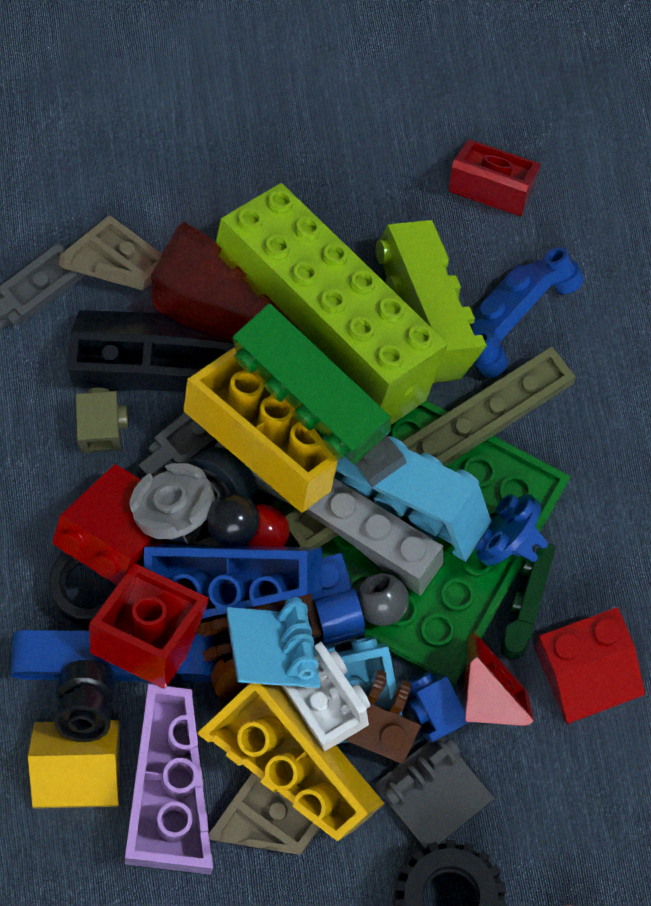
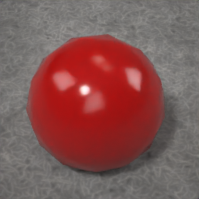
[243,504,290,547]

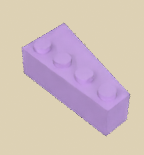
[125,684,213,875]

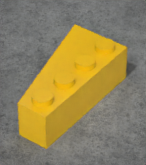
[183,347,338,513]

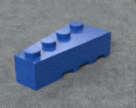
[144,544,322,619]

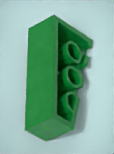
[233,303,391,465]

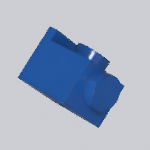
[408,671,469,742]

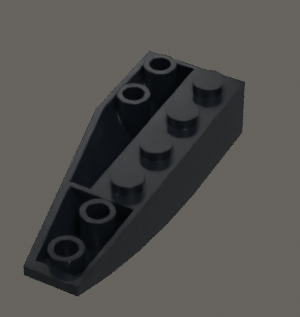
[68,310,235,392]

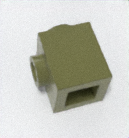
[76,388,128,453]

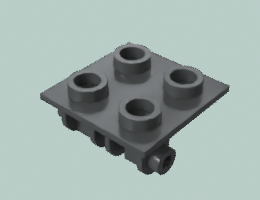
[374,737,495,849]

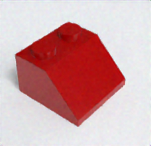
[89,563,209,689]
[534,607,645,725]

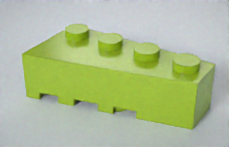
[376,220,487,383]

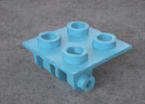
[226,597,321,688]

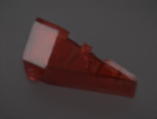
[151,222,299,342]

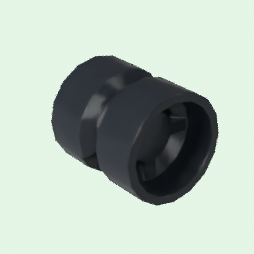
[54,660,115,742]

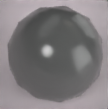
[357,573,409,627]

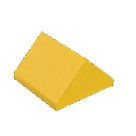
[28,720,120,809]

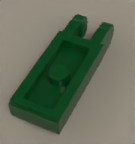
[501,543,556,661]

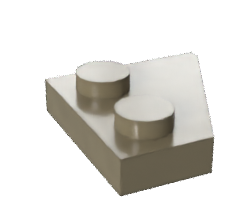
[58,215,170,291]
[209,772,320,855]

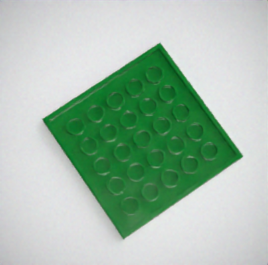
[272,400,571,689]

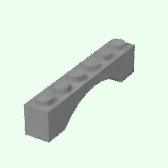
[215,442,444,596]

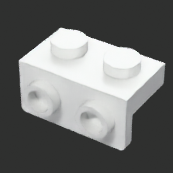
[281,642,371,752]

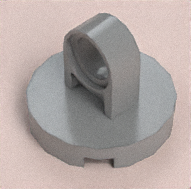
[129,463,215,544]

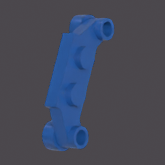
[471,247,584,378]

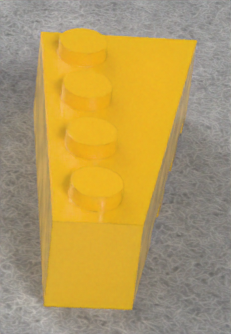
[197,683,385,841]

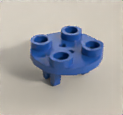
[474,494,548,566]

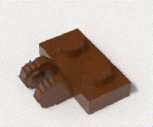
[345,670,421,764]

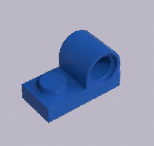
[311,553,365,646]

